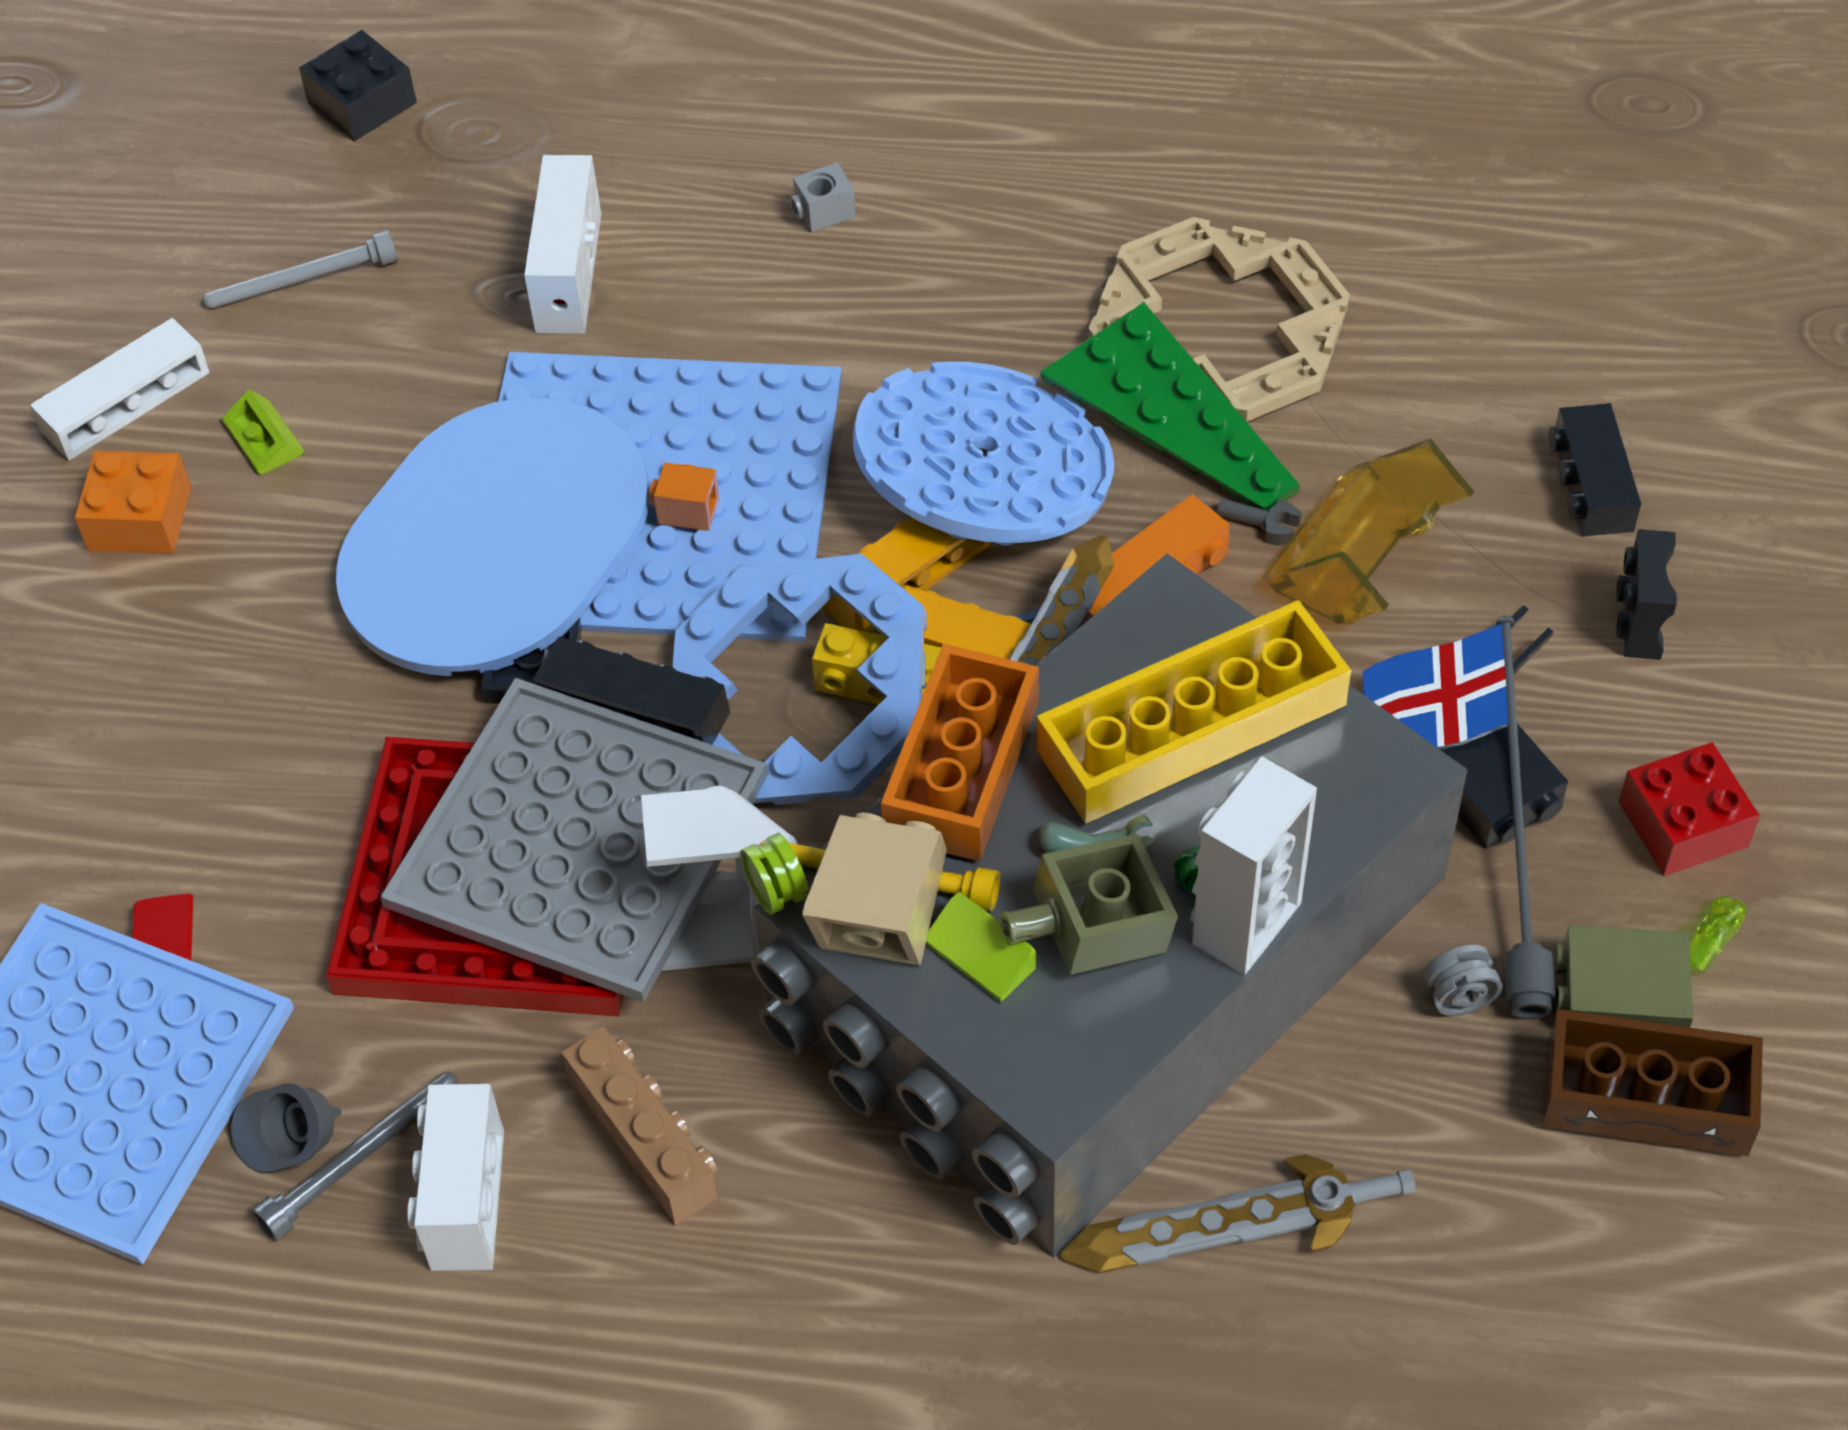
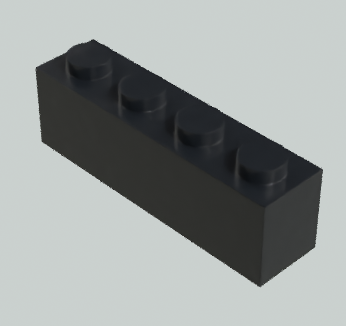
[534,637,731,745]

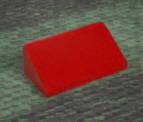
[132,893,194,961]

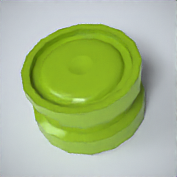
[740,832,809,915]

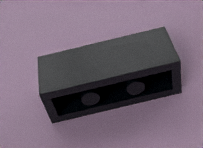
[1549,403,1641,537]

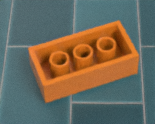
[881,644,1039,862]

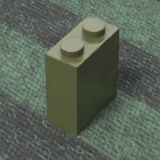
[1554,925,1693,1027]

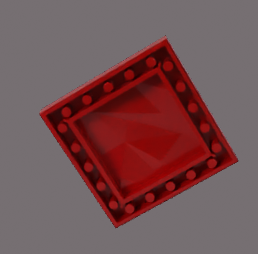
[326,736,623,1017]

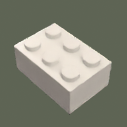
[408,1084,504,1271]

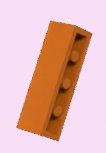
[1077,494,1230,630]

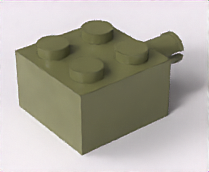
[1000,834,1178,975]

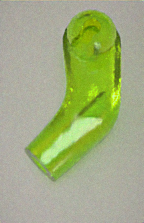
[1689,896,1747,973]

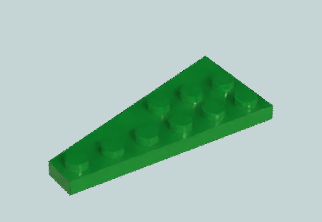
[1040,302,1300,510]

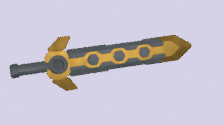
[1010,535,1114,666]

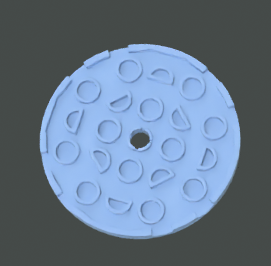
[853,362,1114,546]

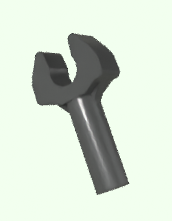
[1217,498,1302,546]

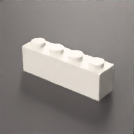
[30,318,210,461]

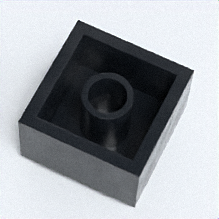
[299,29,417,142]

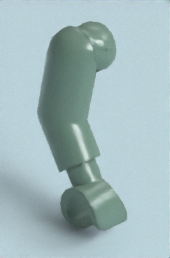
[1038,815,1154,853]

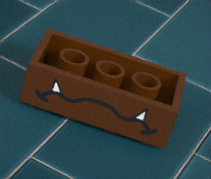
[1542,1009,1763,1156]

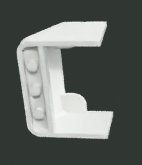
[641,786,797,971]

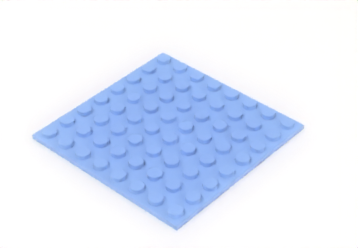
[498,352,842,642]

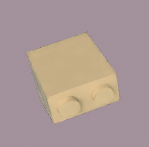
[802,813,947,966]

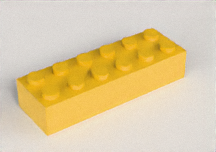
[1037,600,1351,824]

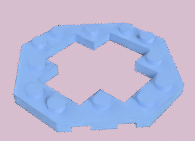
[673,554,927,805]

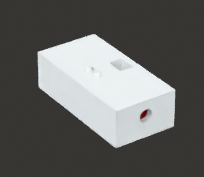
[524,155,601,334]

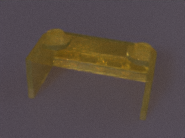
[1263,438,1474,624]

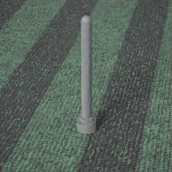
[203,229,398,309]

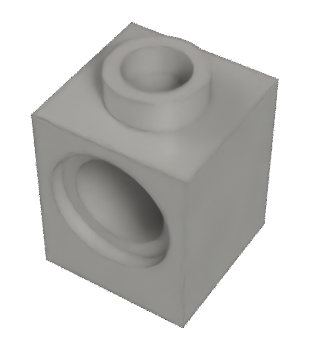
[790,162,856,233]

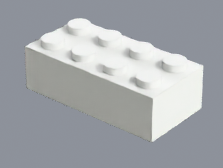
[1190,757,1317,976]

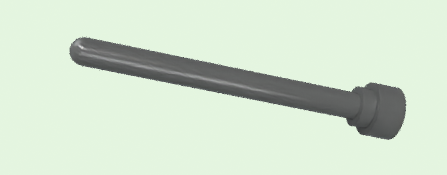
[251,1072,457,1241]

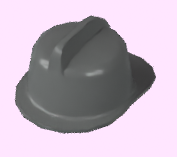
[231,1083,342,1172]

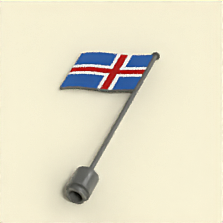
[1363,615,1556,1019]

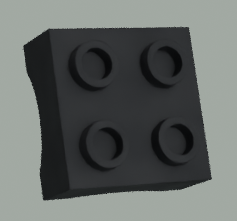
[1616,529,1677,660]

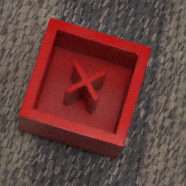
[1619,742,1760,876]

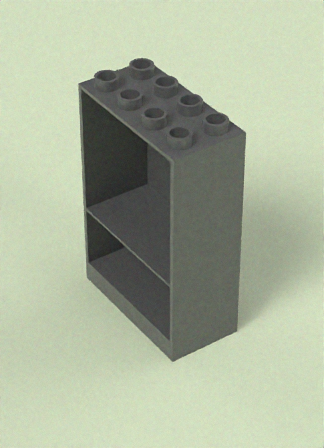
[751,553,1468,1258]

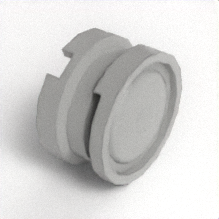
[1423,945,1503,1016]

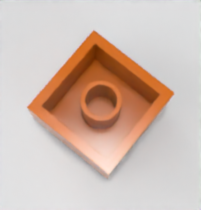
[75,450,191,554]

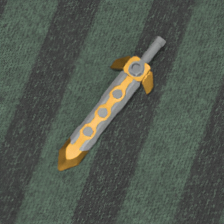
[1061,1154,1416,1273]

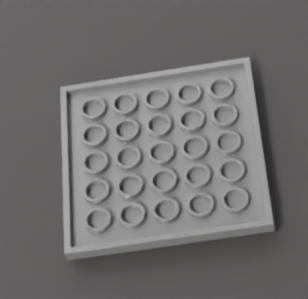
[380,678,769,1002]

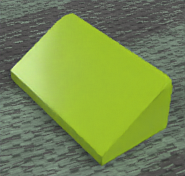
[221,389,305,475]
[926,891,1036,1003]

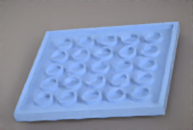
[0,903,294,1265]

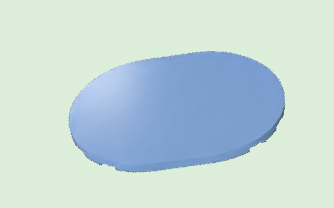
[336,398,649,676]

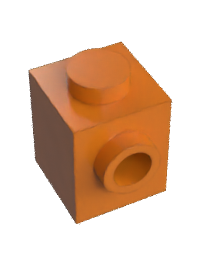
[649,462,719,531]

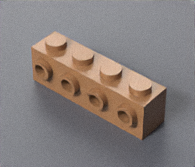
[561,1026,718,1226]

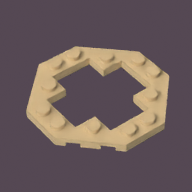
[1088,217,1350,422]

